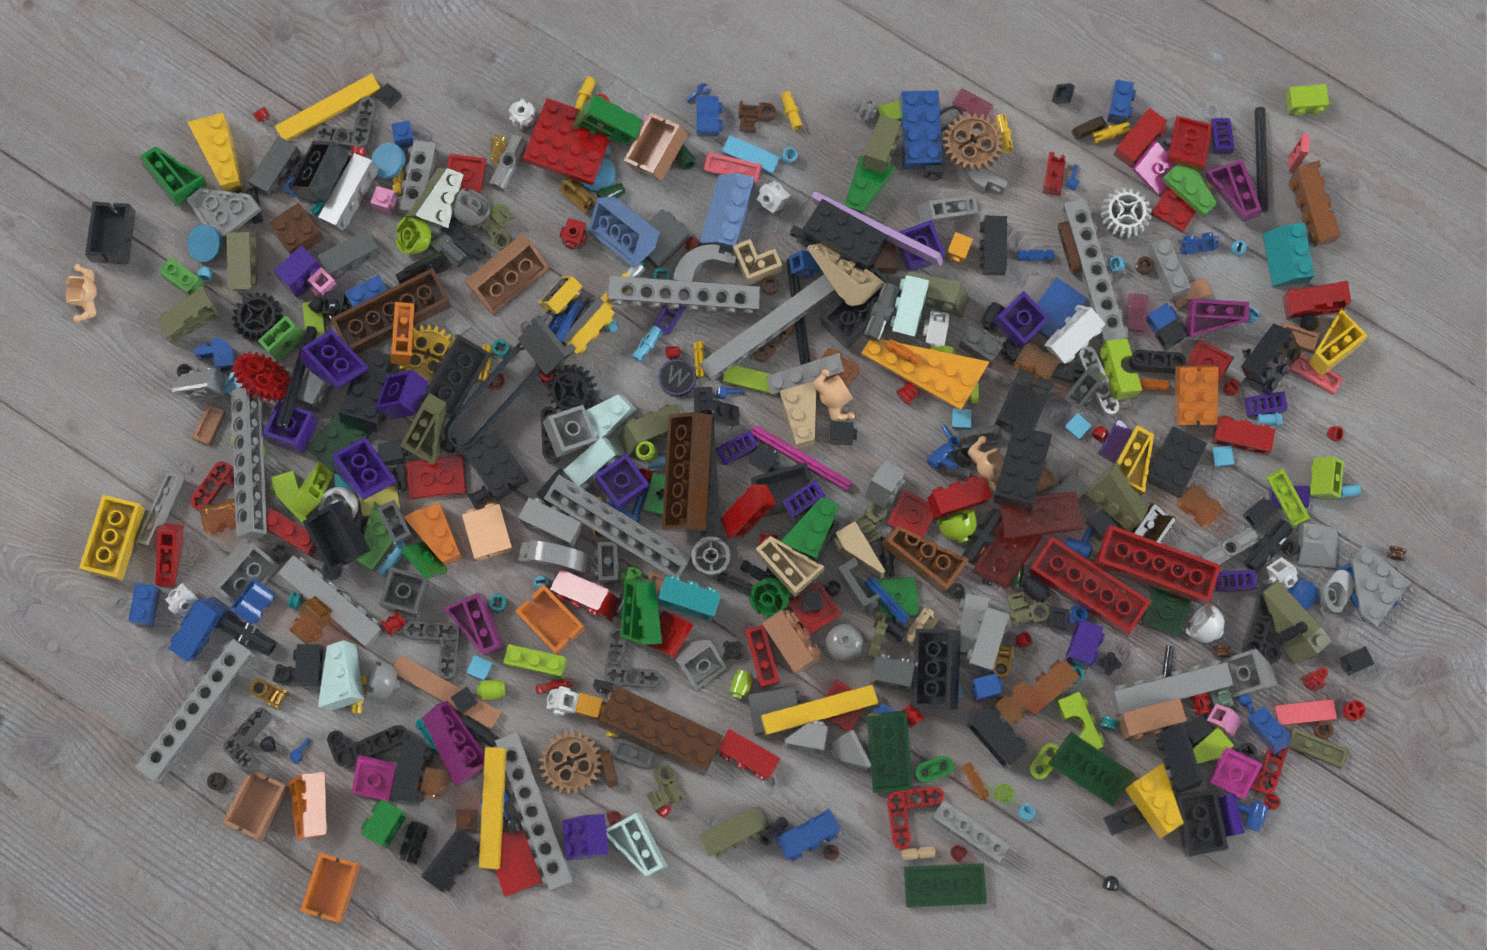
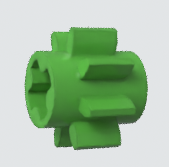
[619,567,645,588]

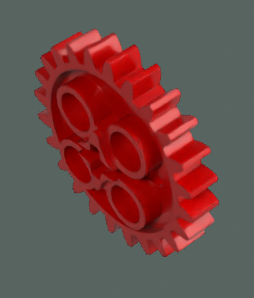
[232,352,291,403]

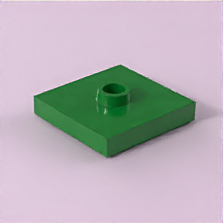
[401,542,448,579]
[876,577,919,619]

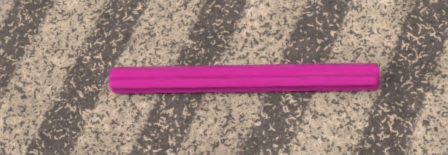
[751,426,852,491]

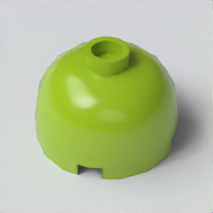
[395,217,431,255]
[937,509,977,543]

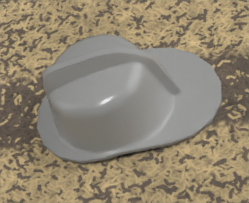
[1318,570,1354,613]

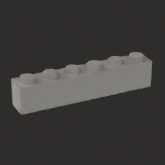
[278,555,384,649]
[1110,660,1233,714]

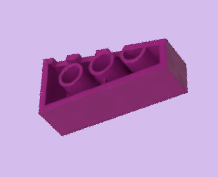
[422,701,485,786]

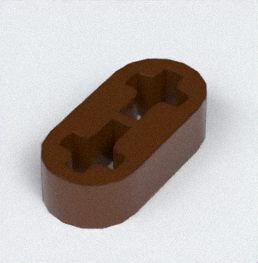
[600,749,619,788]

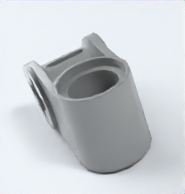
[1224,345,1254,383]

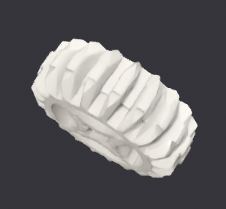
[1101,188,1152,238]

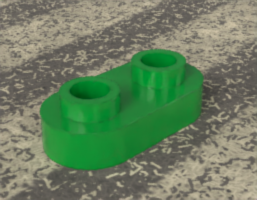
[915,756,954,783]

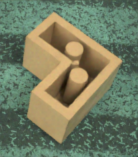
[733,239,782,286]

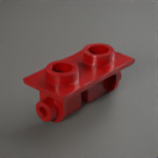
[1300,667,1328,692]

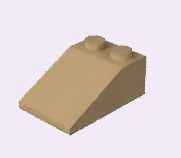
[833,522,885,580]

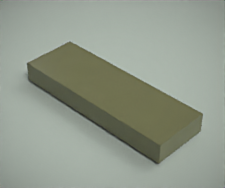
[1288,727,1349,769]

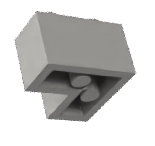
[864,460,906,508]

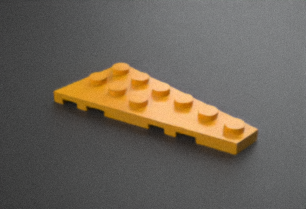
[861,339,989,411]

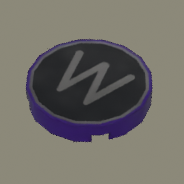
[658,359,696,397]

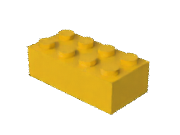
[79,495,146,582]

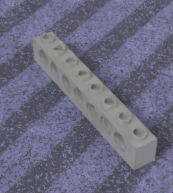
[1062,198,1128,346]
[606,276,760,314]
[231,387,267,540]
[544,475,691,577]
[135,639,255,783]
[494,732,574,891]

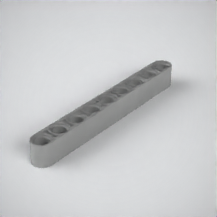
[700,274,837,381]

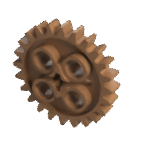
[942,113,1004,172]
[539,730,603,795]

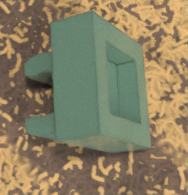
[1209,687,1234,709]

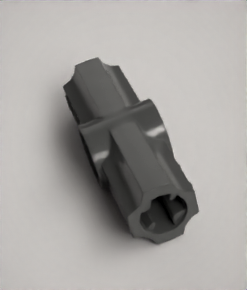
[864,283,899,342]

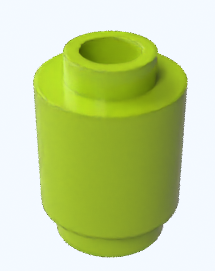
[636,441,659,463]
[729,670,753,700]
[477,679,505,700]

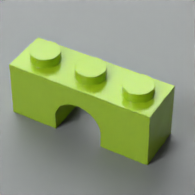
[1100,338,1142,400]
[504,644,567,679]
[1055,692,1104,749]

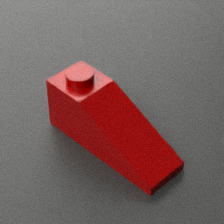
[155,523,184,587]

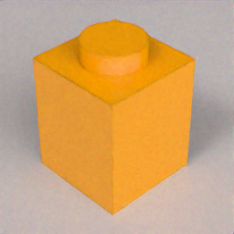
[946,232,973,264]
[575,693,606,720]

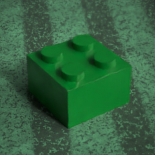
[361,799,408,848]

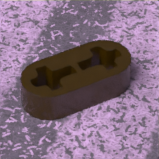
[1071,116,1107,140]

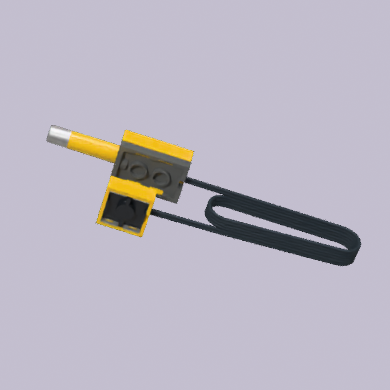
[444,263,645,449]

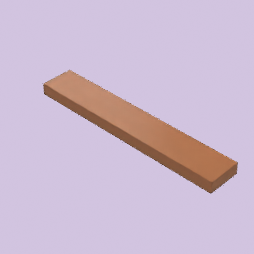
[394,655,502,730]

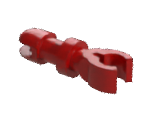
[535,678,574,694]

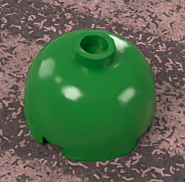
[749,577,790,618]

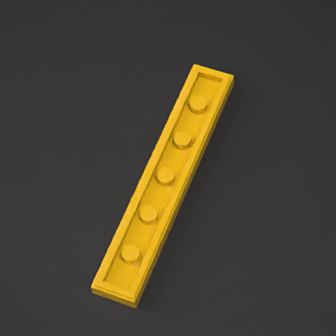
[275,73,381,141]
[760,685,878,735]
[479,747,506,869]

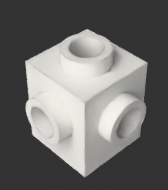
[508,99,536,131]
[757,181,791,213]
[1266,557,1298,590]
[165,583,199,618]
[546,687,579,717]

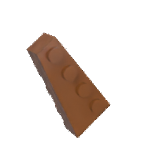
[1289,161,1341,247]
[880,526,969,593]

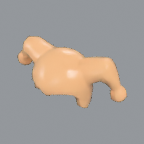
[66,264,97,323]
[814,369,855,422]
[968,436,1004,493]

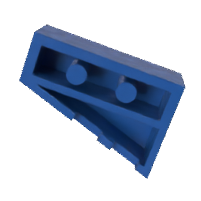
[168,597,231,662]
[775,808,841,862]

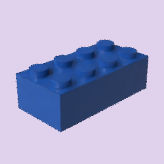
[899,90,942,169]

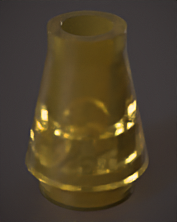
[489,135,508,164]

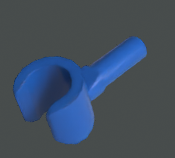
[686,83,711,103]
[1067,164,1080,190]
[716,386,743,399]
[941,425,960,448]
[1238,694,1254,715]
[290,737,311,764]

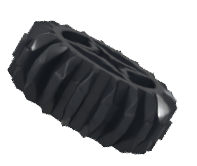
[232,292,284,343]
[547,364,598,412]

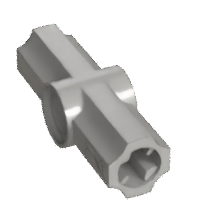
[489,135,527,191]
[1200,527,1259,565]

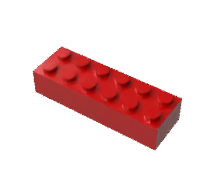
[1094,525,1221,605]
[1028,537,1151,637]

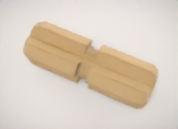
[901,846,936,861]

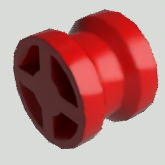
[896,381,920,405]
[1342,700,1366,722]

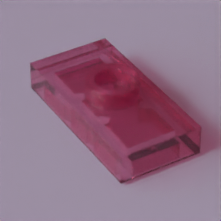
[952,88,994,120]
[1126,293,1148,333]

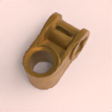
[991,644,1015,680]
[250,679,290,710]

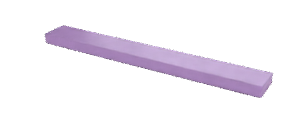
[811,192,943,267]

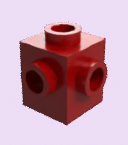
[560,218,588,250]

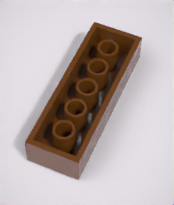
[330,268,452,354]
[662,412,712,532]
[597,685,723,776]

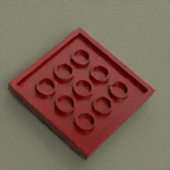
[522,98,611,186]

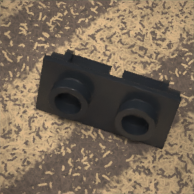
[399,821,428,864]

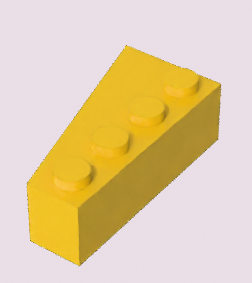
[187,113,243,192]

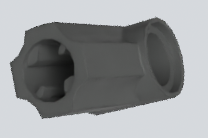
[429,231,468,268]

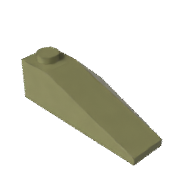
[1262,580,1331,664]

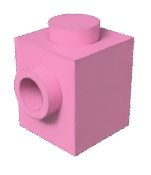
[371,186,398,216]
[308,267,338,300]
[1207,704,1242,737]

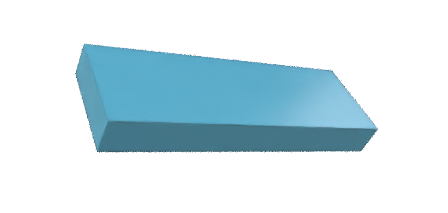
[722,135,780,175]

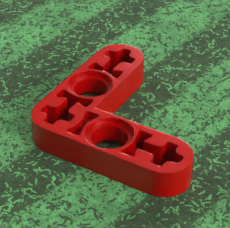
[190,461,234,511]
[1250,746,1288,794]
[887,787,944,850]

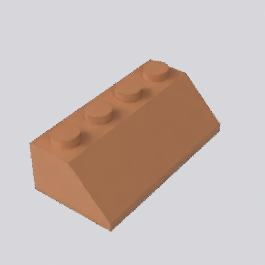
[464,234,549,315]

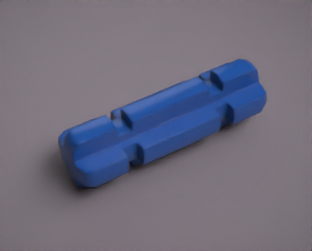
[1017,249,1055,261]

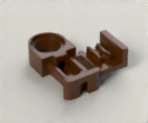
[738,100,776,133]

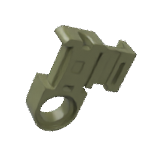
[478,206,515,249]
[849,503,887,545]
[1006,591,1049,628]
[867,612,888,658]
[647,764,687,811]

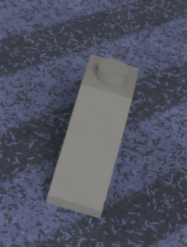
[917,195,979,224]

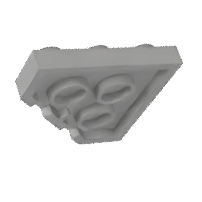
[186,188,262,240]
[1350,546,1411,627]

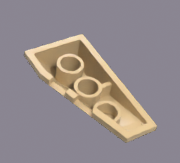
[807,243,884,306]

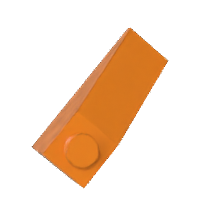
[390,302,414,365]

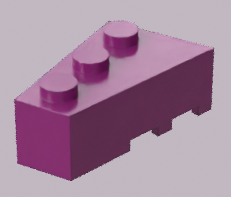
[1206,159,1262,222]
[1186,299,1249,337]
[443,593,505,656]

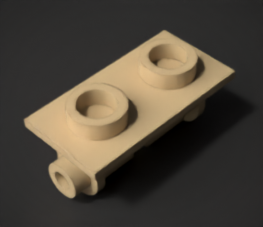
[902,608,940,648]

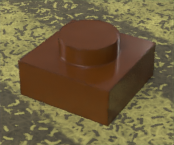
[456,809,477,830]

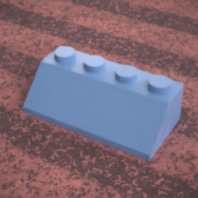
[699,173,754,253]
[588,197,660,267]

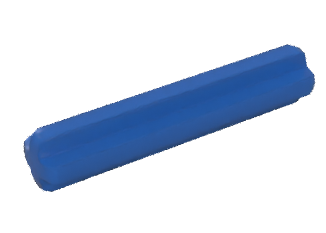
[865,577,909,624]

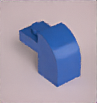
[194,338,237,372]

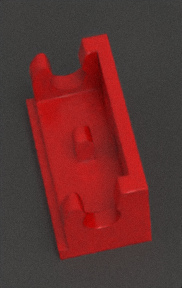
[1042,152,1066,196]

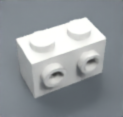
[923,310,949,347]

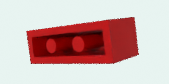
[1114,108,1167,168]
[1211,416,1276,456]
[927,476,992,519]
[720,484,776,538]
[266,508,317,558]
[745,625,780,689]
[717,729,780,781]

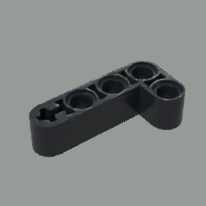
[1241,583,1282,664]
[327,725,410,768]

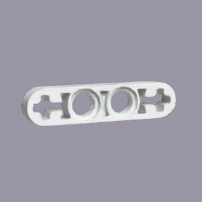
[1078,346,1120,416]

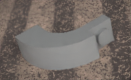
[961,141,1008,195]
[673,245,737,282]
[518,540,589,573]

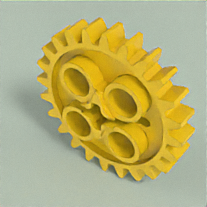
[400,325,451,381]

